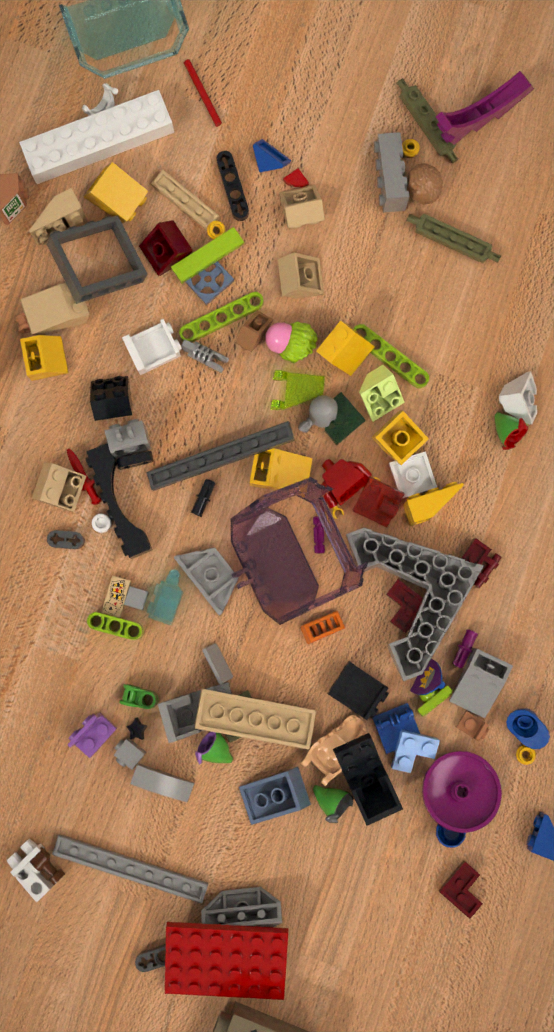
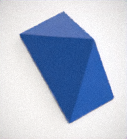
[253,139,291,172]

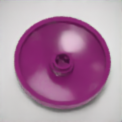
[422,751,502,833]

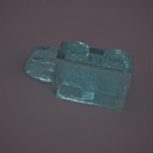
[147,569,183,625]

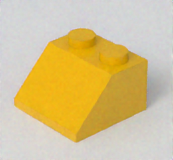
[371,411,429,465]

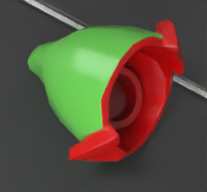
[494,412,528,450]

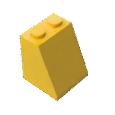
[84,162,148,223]
[316,320,375,376]

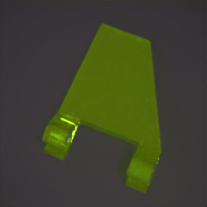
[270,370,325,410]

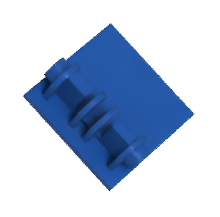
[373,703,420,754]

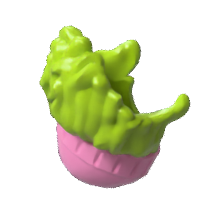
[266,321,318,363]

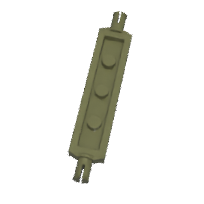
[397,78,459,163]
[406,214,501,263]

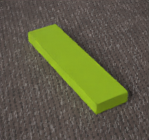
[171,227,244,284]

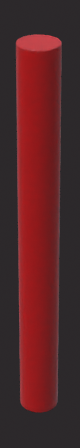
[184,59,222,127]

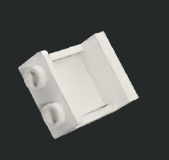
[122,319,182,375]

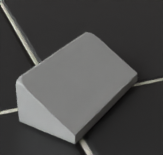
[203,644,233,684]

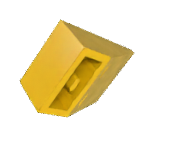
[249,448,313,496]
[403,481,464,526]

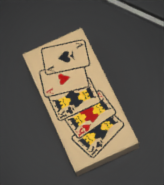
[101,575,131,618]

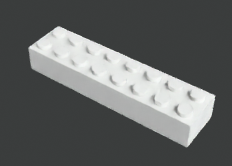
[19,90,174,184]

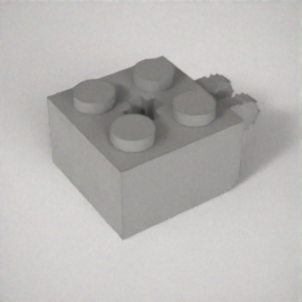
[104,419,152,459]

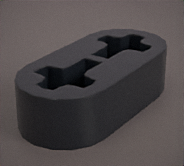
[116,451,154,470]

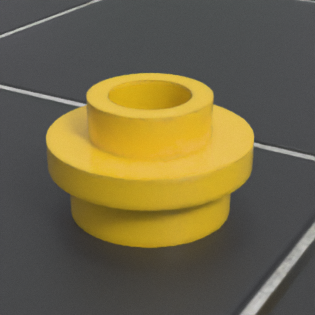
[402,139,420,158]
[207,221,226,239]
[516,745,536,765]

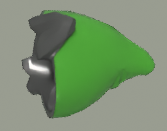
[313,785,354,823]

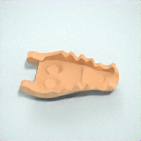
[300,715,366,786]

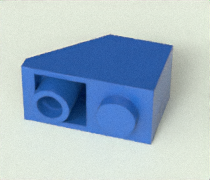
[527,811,554,861]

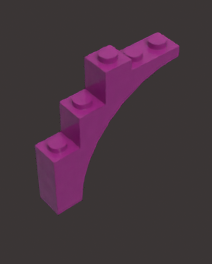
[436,71,534,145]

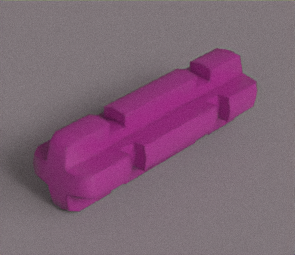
[313,516,325,554]

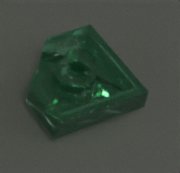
[325,392,366,445]

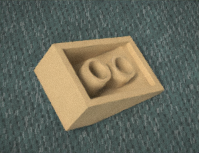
[20,283,90,336]

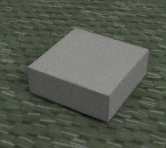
[124,586,149,610]

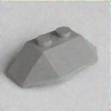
[201,887,282,927]

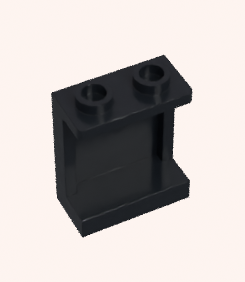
[327,661,389,720]

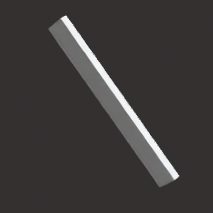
[52,834,208,904]

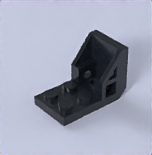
[333,733,403,826]

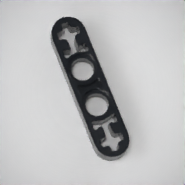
[216,151,249,221]

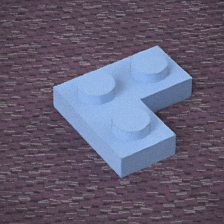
[391,730,440,773]

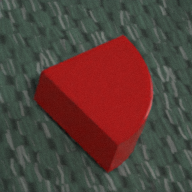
[283,168,309,188]

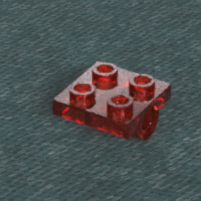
[353,476,405,527]

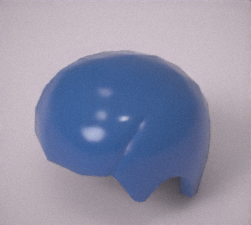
[436,824,466,848]

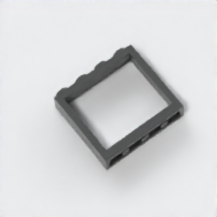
[47,215,147,304]

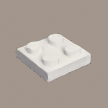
[389,451,437,500]

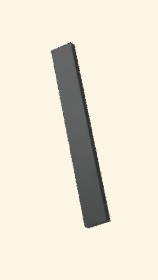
[147,421,295,491]

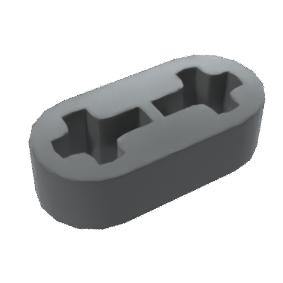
[47,530,85,550]

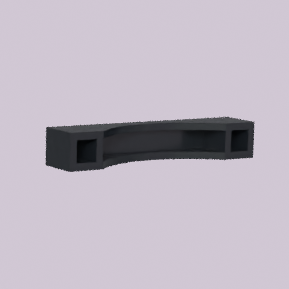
[85,443,153,559]

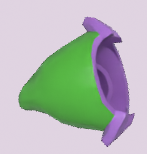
[195,731,234,764]

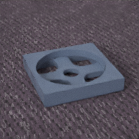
[185,261,234,305]

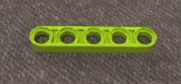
[179,292,264,342]
[354,324,429,389]

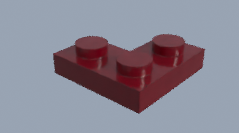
[386,579,423,633]
[439,861,483,919]

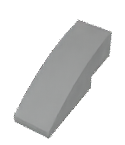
[130,763,194,802]

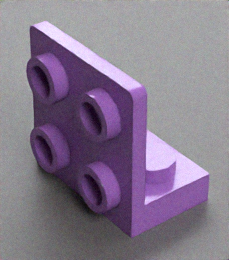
[68,713,117,758]

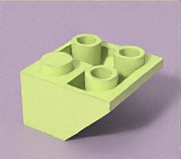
[359,365,405,422]

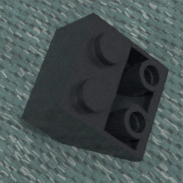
[90,376,132,421]

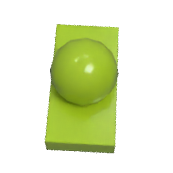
[418,685,452,717]

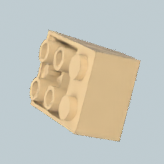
[29,188,88,246]

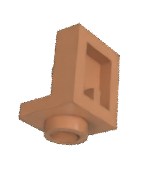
[456,711,489,741]

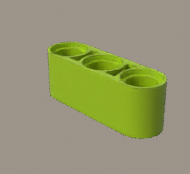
[87,612,144,640]

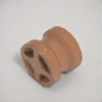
[15,313,31,334]

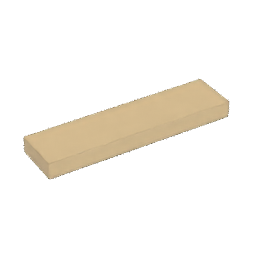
[151,170,220,231]

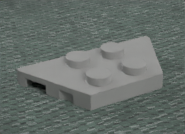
[174,548,239,616]

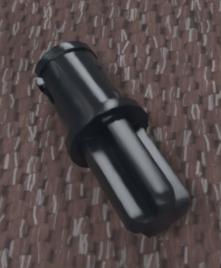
[191,479,216,517]

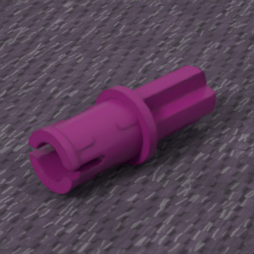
[452,630,478,668]

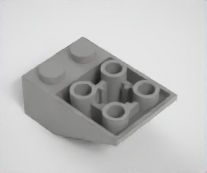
[449,648,513,718]

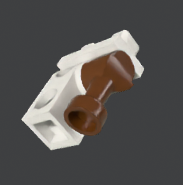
[7,839,65,902]

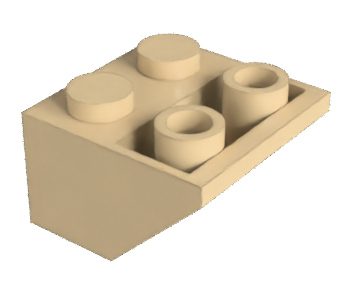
[32,462,86,512]

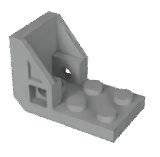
[158,682,232,743]

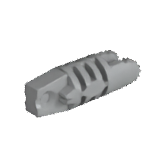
[181,340,229,373]

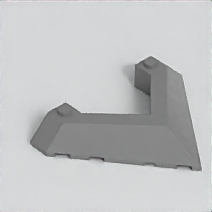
[346,528,484,681]

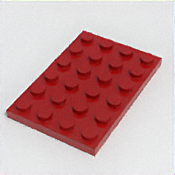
[165,922,288,1000]

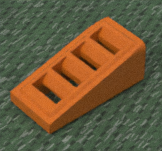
[300,610,345,644]

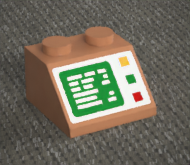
[0,173,29,225]

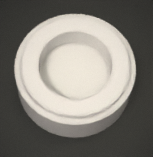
[92,513,112,533]

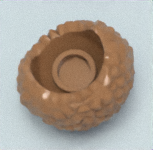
[407,163,443,205]

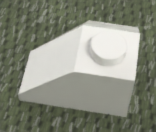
[499,371,537,425]

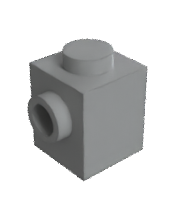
[114,738,146,770]

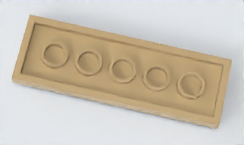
[194,689,316,750]

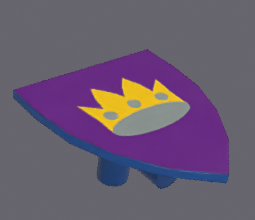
[410,658,445,695]

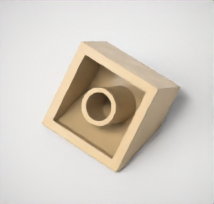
[279,185,325,228]
[278,253,324,298]

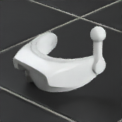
[82,83,118,115]

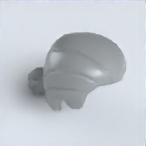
[298,395,338,433]

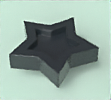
[126,717,147,740]

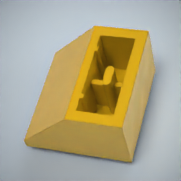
[20,335,69,381]

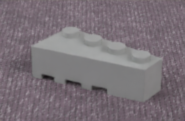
[374,132,409,213]

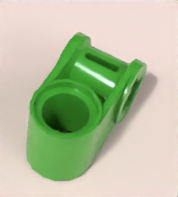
[119,684,159,709]

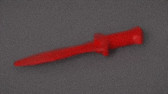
[67,449,102,505]

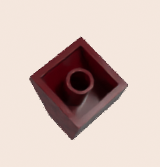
[139,220,193,276]

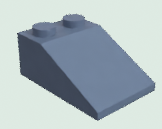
[239,767,311,825]

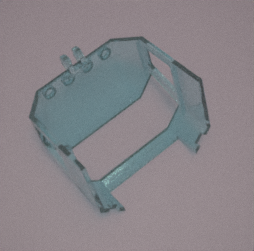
[59,0,189,79]

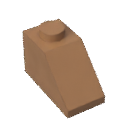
[235,310,273,352]

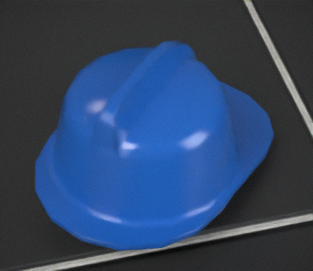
[506,708,550,749]

